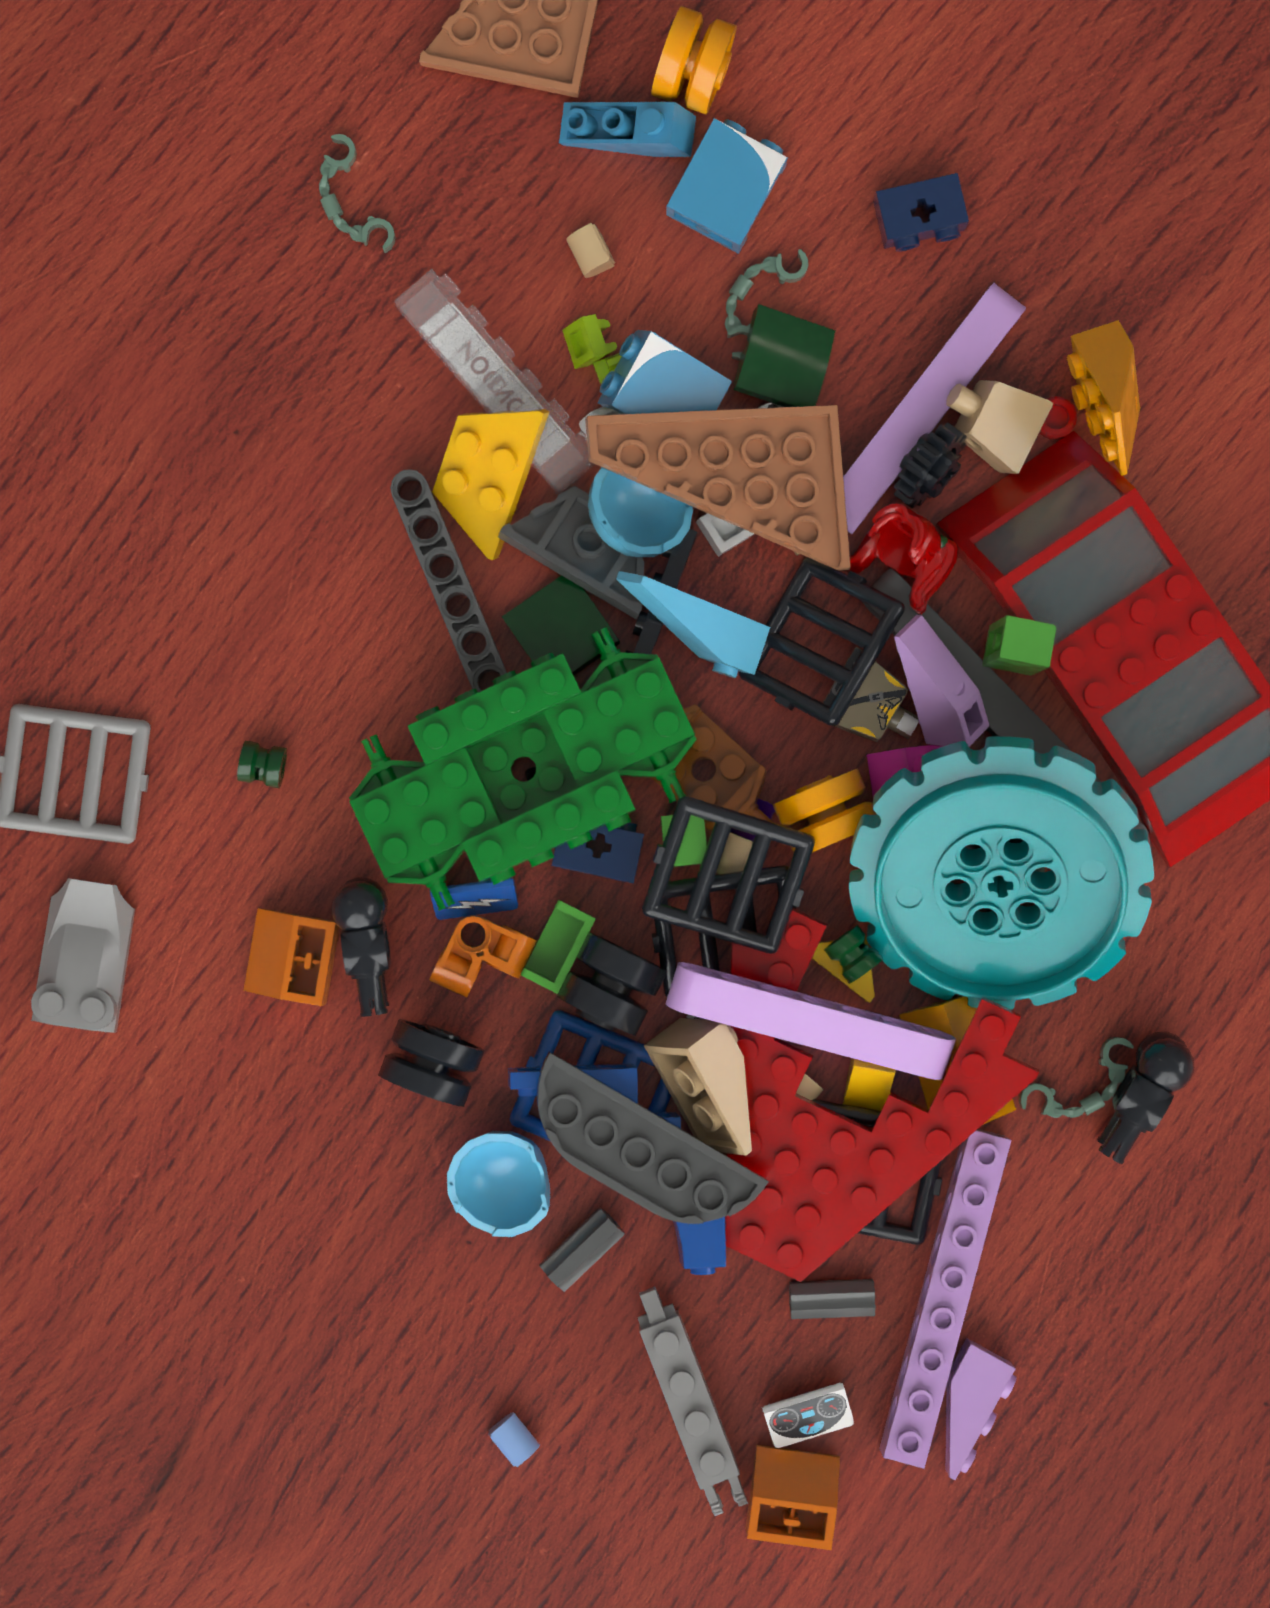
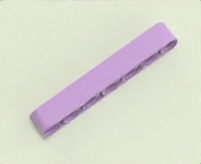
[843,283,1026,534]
[665,962,956,1080]

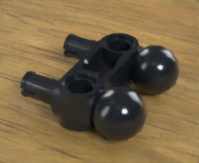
[331,877,391,1017]
[1097,1031,1194,1165]

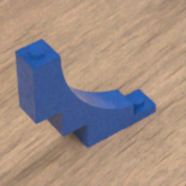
[508,1063,726,1275]

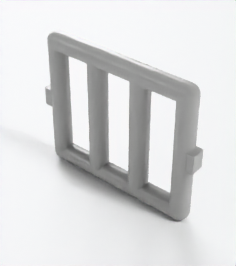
[0,704,151,844]

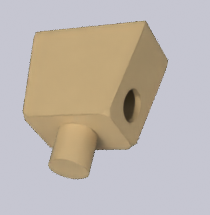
[946,380,1054,474]

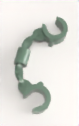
[319,134,396,253]
[725,249,808,361]
[1019,1037,1134,1118]

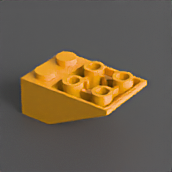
[1067,320,1140,476]

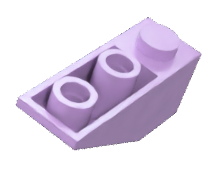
[894,615,990,747]
[945,1338,1017,1480]

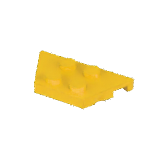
[432,409,550,560]

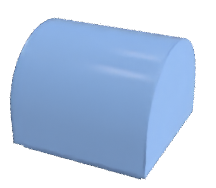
[488,1412,540,1467]

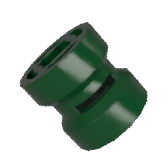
[237,740,287,789]
[824,925,883,984]

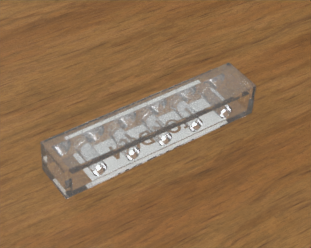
[394,269,596,495]

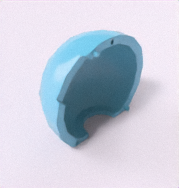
[588,467,693,557]
[447,1131,550,1237]

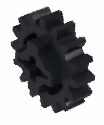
[894,422,967,509]

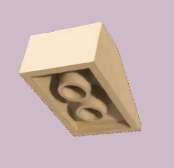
[644,1018,752,1156]

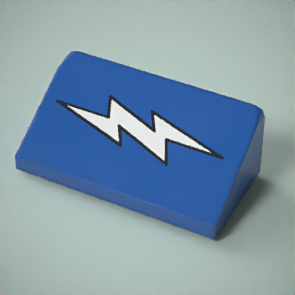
[430,877,518,920]

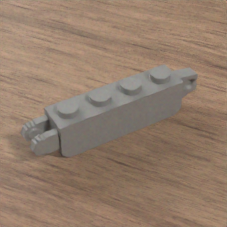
[637,1286,748,1516]

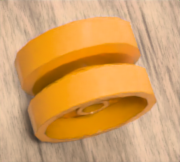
[651,6,737,114]
[773,768,877,853]

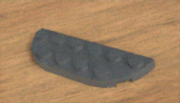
[537,1051,769,1224]

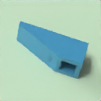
[559,102,696,157]

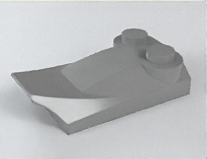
[31,878,135,1033]

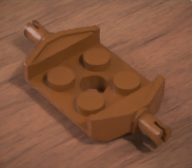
[651,704,776,832]

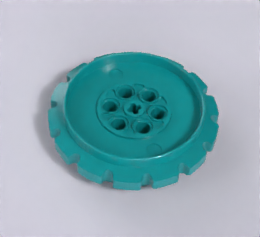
[849,737,1154,1009]

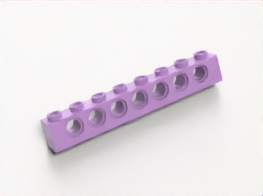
[879,1129,1011,1469]

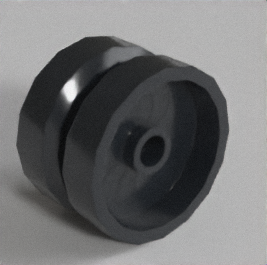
[378,1019,485,1107]

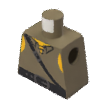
[815,647,919,742]

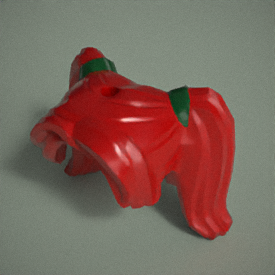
[845,504,958,614]

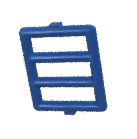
[509,1010,671,1141]

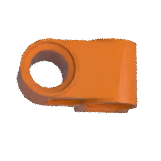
[429,915,537,998]

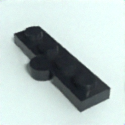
[625,529,697,654]

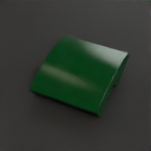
[733,304,836,407]
[502,575,620,676]

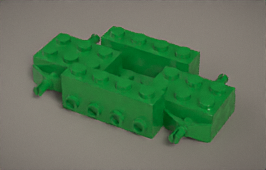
[349,627,697,911]

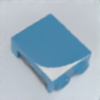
[666,118,788,254]
[598,330,732,414]

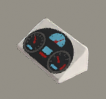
[762,1383,854,1448]

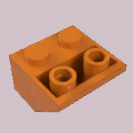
[243,908,340,1006]
[745,1445,840,1550]

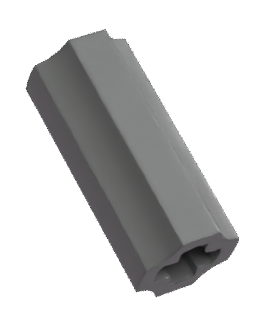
[539,1207,625,1292]
[789,1279,876,1319]

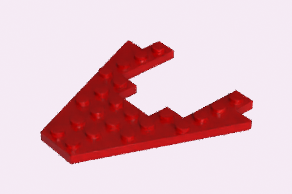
[725,908,1039,1282]

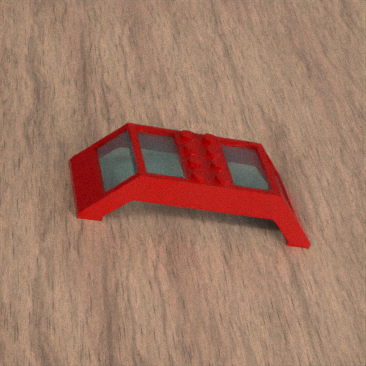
[936,431,1270,868]

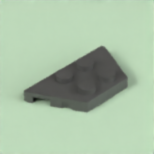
[498,486,644,619]

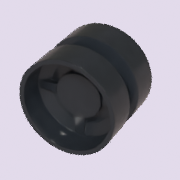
[557,932,668,1036]

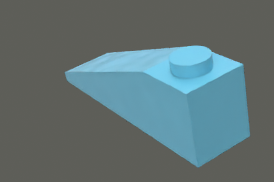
[616,571,770,678]

